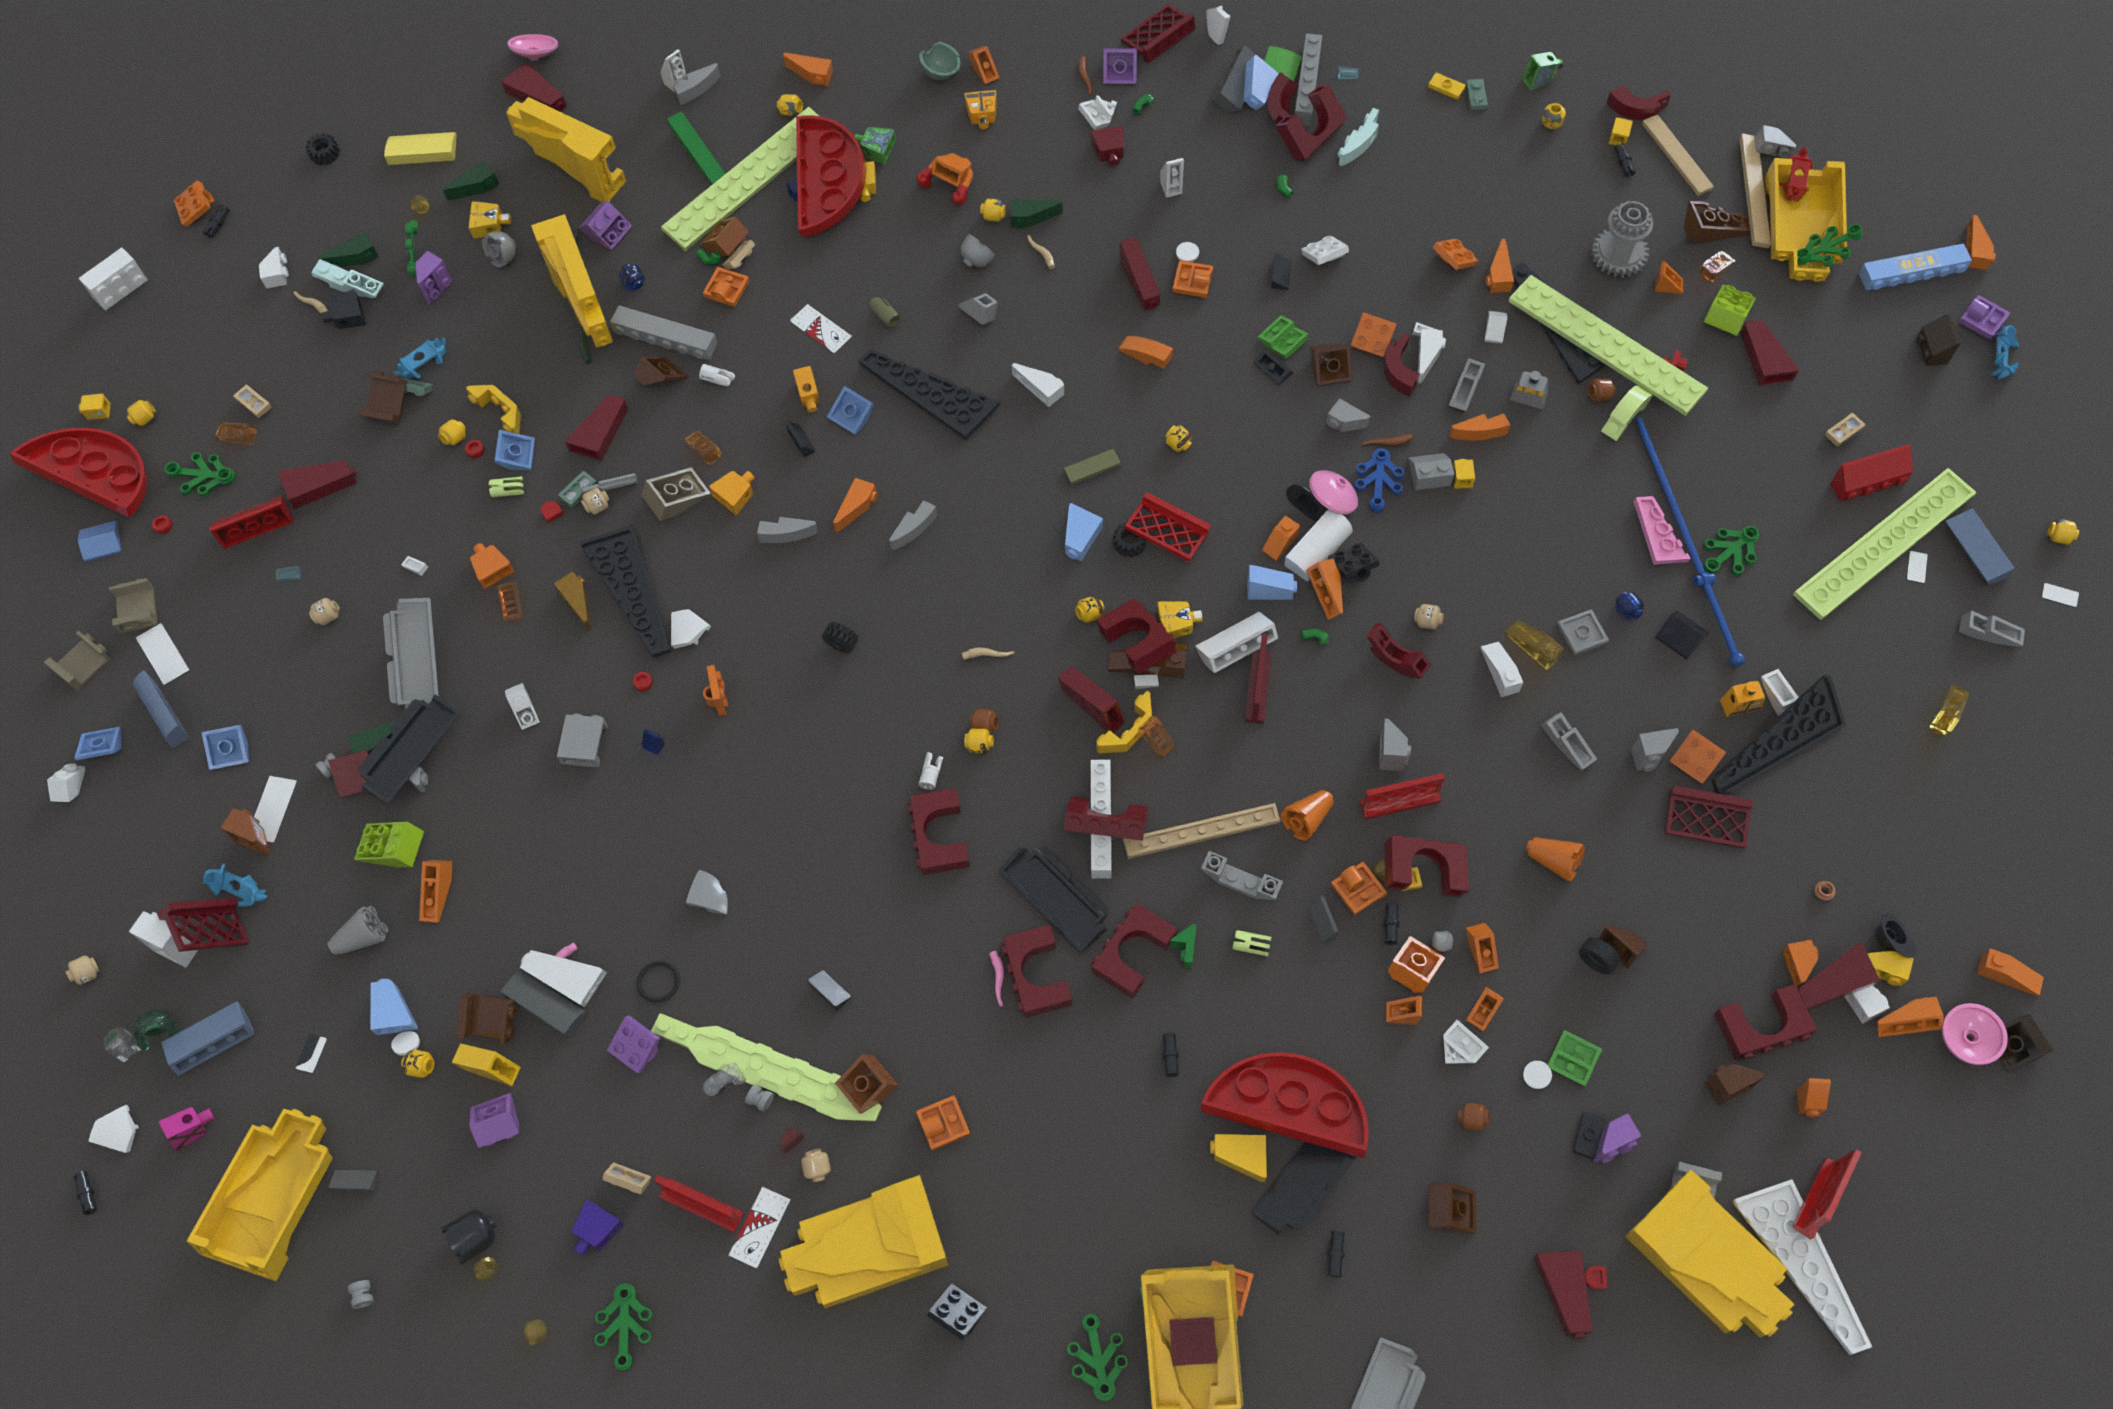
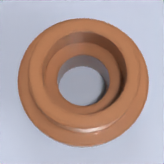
[1814,881,1836,901]

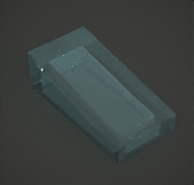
[1338,66,1359,79]
[276,566,302,581]

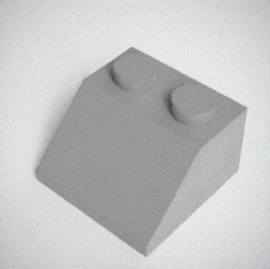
[1408,453,1454,490]
[1379,719,1411,772]
[1631,728,1679,772]

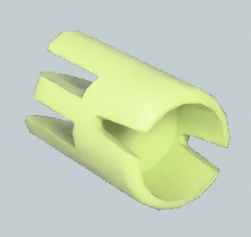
[489,477,524,498]
[1233,930,1272,957]

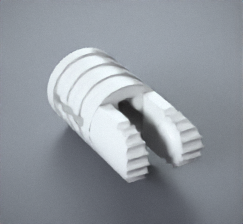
[699,364,735,387]
[918,752,943,790]

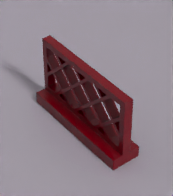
[1121,4,1196,63]
[1245,634,1272,724]
[1665,786,1754,849]
[157,898,249,952]

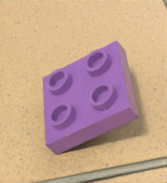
[1959,295,2010,340]
[607,1016,660,1074]

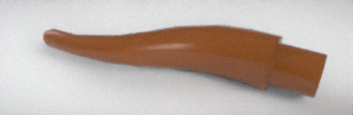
[1078,56,1092,95]
[1362,433,1413,446]

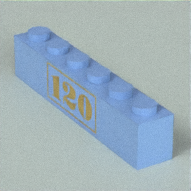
[1859,244,1972,291]

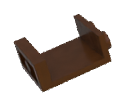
[358,371,407,423]
[456,993,516,1045]

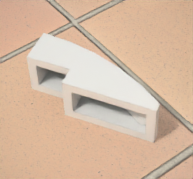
[1761,669,1799,716]

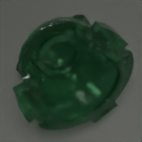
[134,1009,179,1051]

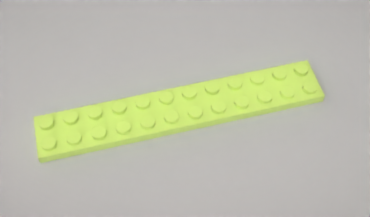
[661,107,819,252]
[1509,275,1708,416]
[1793,468,1976,620]

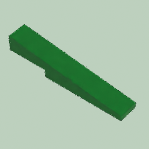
[667,111,725,185]

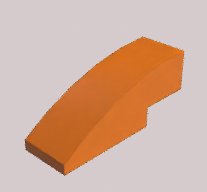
[1118,336,1173,369]
[1449,413,1511,441]

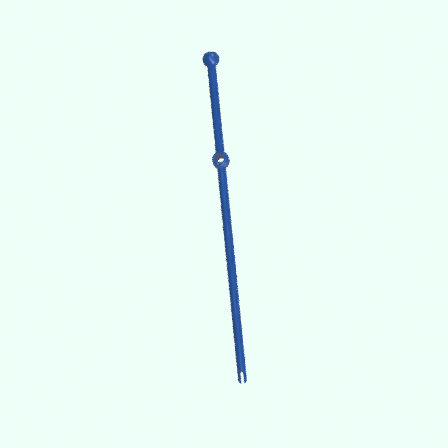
[1635,417,1745,667]

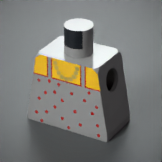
[1510,371,1548,409]

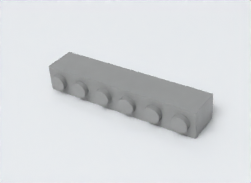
[1295,33,1323,126]
[610,305,718,360]

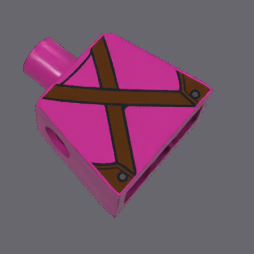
[159,1107,215,1152]

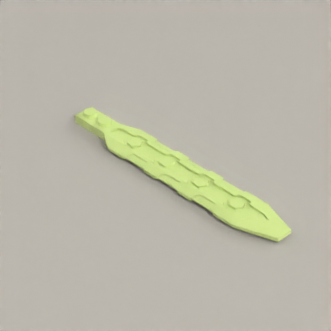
[651,1013,882,1121]

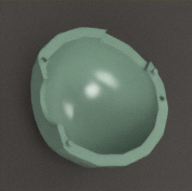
[919,42,961,81]

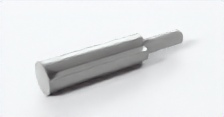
[581,473,637,493]

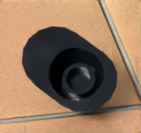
[1286,484,1324,520]
[1875,914,1916,958]

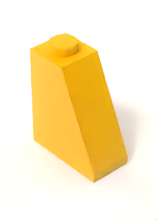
[451,1043,521,1086]
[1210,1134,1267,1182]

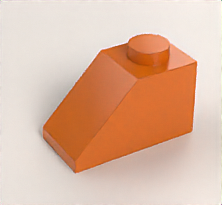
[967,46,1000,84]
[1262,515,1300,562]
[1466,923,1499,973]
[1782,940,1818,988]
[1796,1078,1831,1118]

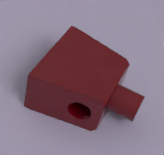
[1091,126,1124,166]

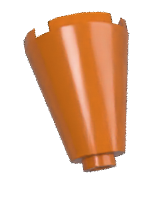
[1281,790,1334,841]
[1526,837,1585,882]

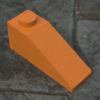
[783,52,833,86]
[1966,215,1996,270]
[1485,239,1514,293]
[833,478,878,532]
[1306,559,1343,620]
[419,860,452,923]
[1977,948,2044,996]
[1877,997,1944,1037]

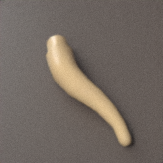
[1027,235,1055,269]
[294,291,327,313]
[961,647,1014,660]

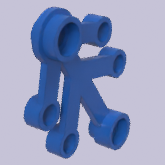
[1354,448,1404,513]

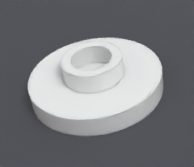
[1176,242,1199,262]
[391,1031,420,1056]
[1523,1061,1552,1089]

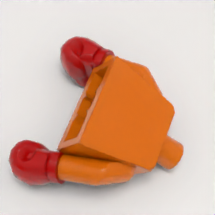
[916,153,973,206]

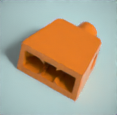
[470,543,515,589]

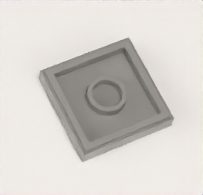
[1556,609,1609,656]

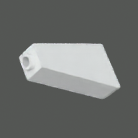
[520,950,607,1007]

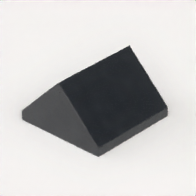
[1655,610,1709,660]

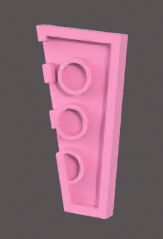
[1633,496,1691,565]

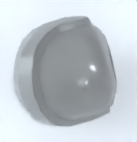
[1432,931,1453,952]

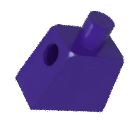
[572,1200,624,1256]

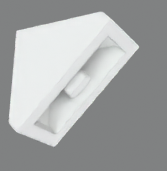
[1484,311,1507,344]

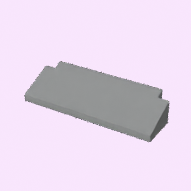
[383,598,438,709]
[1351,1337,1426,1409]

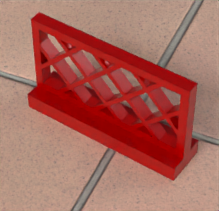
[1124,492,1211,562]
[1359,773,1445,820]
[1792,1149,1861,1240]
[654,1175,744,1233]

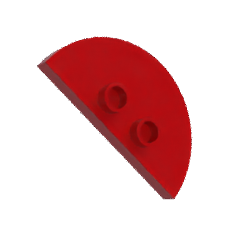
[796,115,867,238]
[9,428,148,518]
[1201,1052,1369,1159]

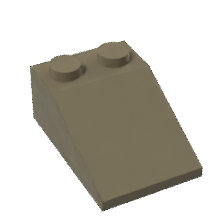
[641,467,711,521]

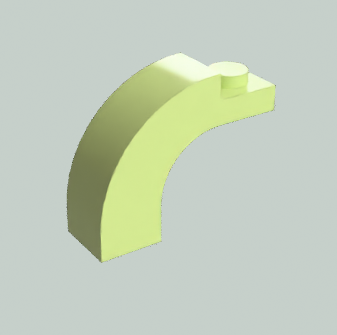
[1601,385,1653,441]

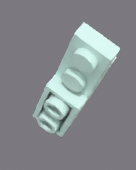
[1338,108,1379,166]
[311,259,384,298]

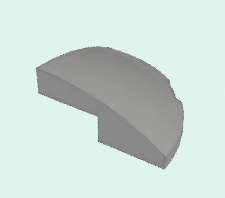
[686,870,728,915]

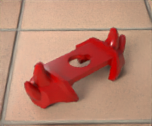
[1779,146,1813,202]

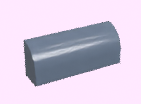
[1945,508,2015,584]
[133,670,189,749]
[161,1001,255,1076]

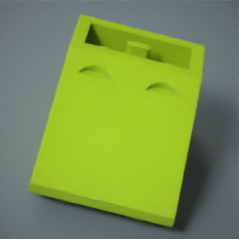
[1704,285,1756,336]
[354,822,424,868]

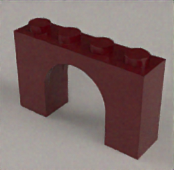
[1276,84,1347,160]
[1096,598,1177,674]
[907,788,970,875]
[1064,796,1149,841]
[1384,835,1469,897]
[1091,903,1178,999]
[1001,924,1072,1018]
[1714,984,1817,1060]

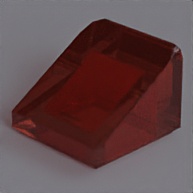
[779,1128,804,1154]

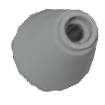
[327,906,388,955]

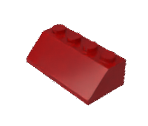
[1830,444,1913,501]
[209,496,294,549]

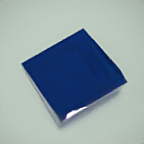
[786,177,798,203]
[642,728,665,755]

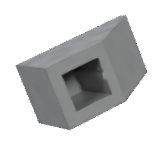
[1755,125,1796,158]
[958,293,998,325]

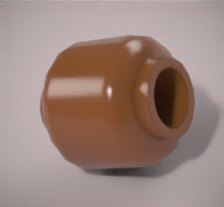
[1587,378,1616,402]
[969,708,999,734]
[1458,1103,1490,1131]

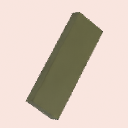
[1064,449,1121,485]

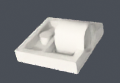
[1302,236,1349,265]

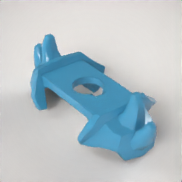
[1991,325,2020,379]
[393,338,447,379]
[203,863,267,906]

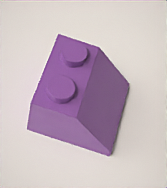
[1103,48,1137,84]
[469,1093,519,1148]

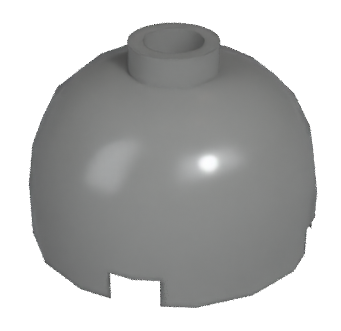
[482,231,516,267]
[960,234,995,267]

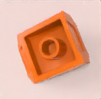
[1388,936,1445,993]

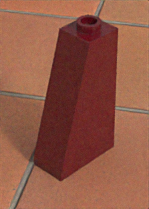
[501,63,567,112]
[1120,237,1160,310]
[1740,320,1799,386]
[565,395,628,461]
[278,460,357,509]
[1058,666,1125,733]
[1799,942,1881,1010]
[1534,1251,1592,1339]

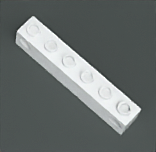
[1091,760,1111,879]

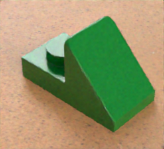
[1170,924,1196,969]

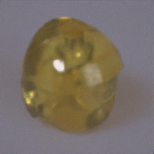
[410,195,430,214]
[1373,858,1385,880]
[474,1256,499,1281]
[524,1320,547,1345]

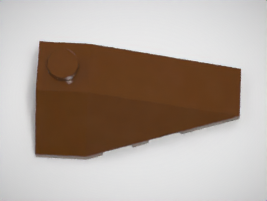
[1684,201,1751,242]
[1108,642,1187,679]

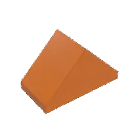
[1655,261,1683,294]
[1466,987,1504,1031]
[1386,996,1422,1025]

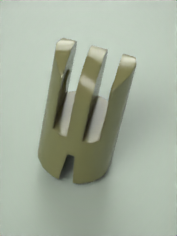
[870,297,901,328]

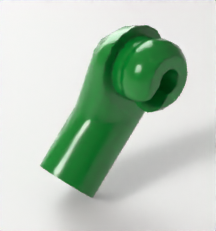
[1133,94,1154,115]
[1277,174,1294,198]
[696,249,721,264]
[1301,628,1329,645]

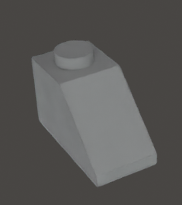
[1326,398,1370,432]

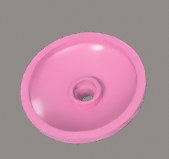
[508,34,558,60]
[1309,470,1358,514]
[1942,1003,2008,1065]

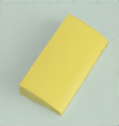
[384,132,457,165]

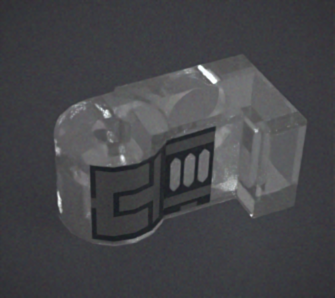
[703,1063,747,1096]

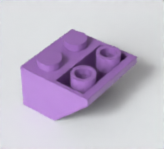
[579,201,632,250]
[416,251,452,305]
[1593,1113,1641,1164]

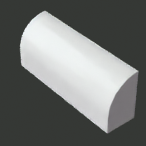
[1284,509,1353,582]
[1195,612,1278,673]

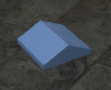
[827,386,874,435]
[494,430,535,470]
[78,521,122,562]
[201,725,249,770]
[74,727,122,760]

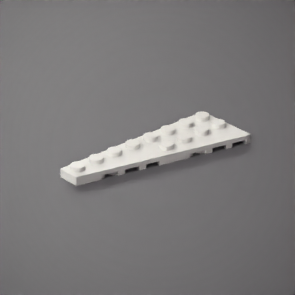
[1733,1179,1872,1355]

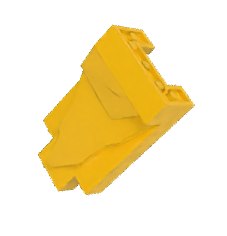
[506,97,626,203]
[1765,158,1847,282]
[531,214,613,348]
[187,1109,333,1282]
[1625,1169,1794,1338]
[778,1175,949,1309]
[1141,1265,1244,1409]

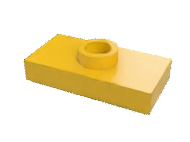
[1428,72,1466,100]

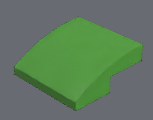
[1264,46,1302,81]
[1258,315,1309,360]
[1547,1030,1602,1086]

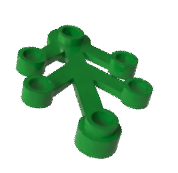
[405,220,418,278]
[1797,224,1863,267]
[165,452,235,497]
[1703,526,1759,576]
[594,1283,653,1371]
[1067,1314,1128,1401]

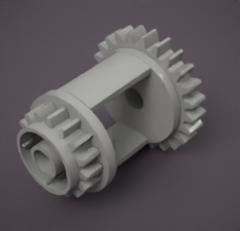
[1591,201,1653,278]

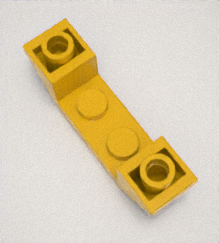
[466,385,521,434]
[1096,691,1152,754]

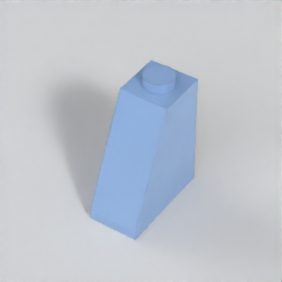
[1244,55,1279,111]
[1065,503,1103,561]
[1247,565,1297,600]
[370,979,418,1035]

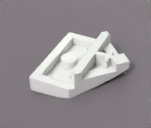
[1206,6,1231,45]
[1078,96,1117,130]
[671,609,711,649]
[1443,1020,1489,1064]
[88,1105,139,1153]

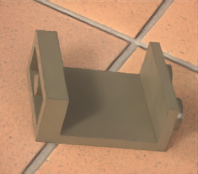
[109,578,158,634]
[44,630,111,691]

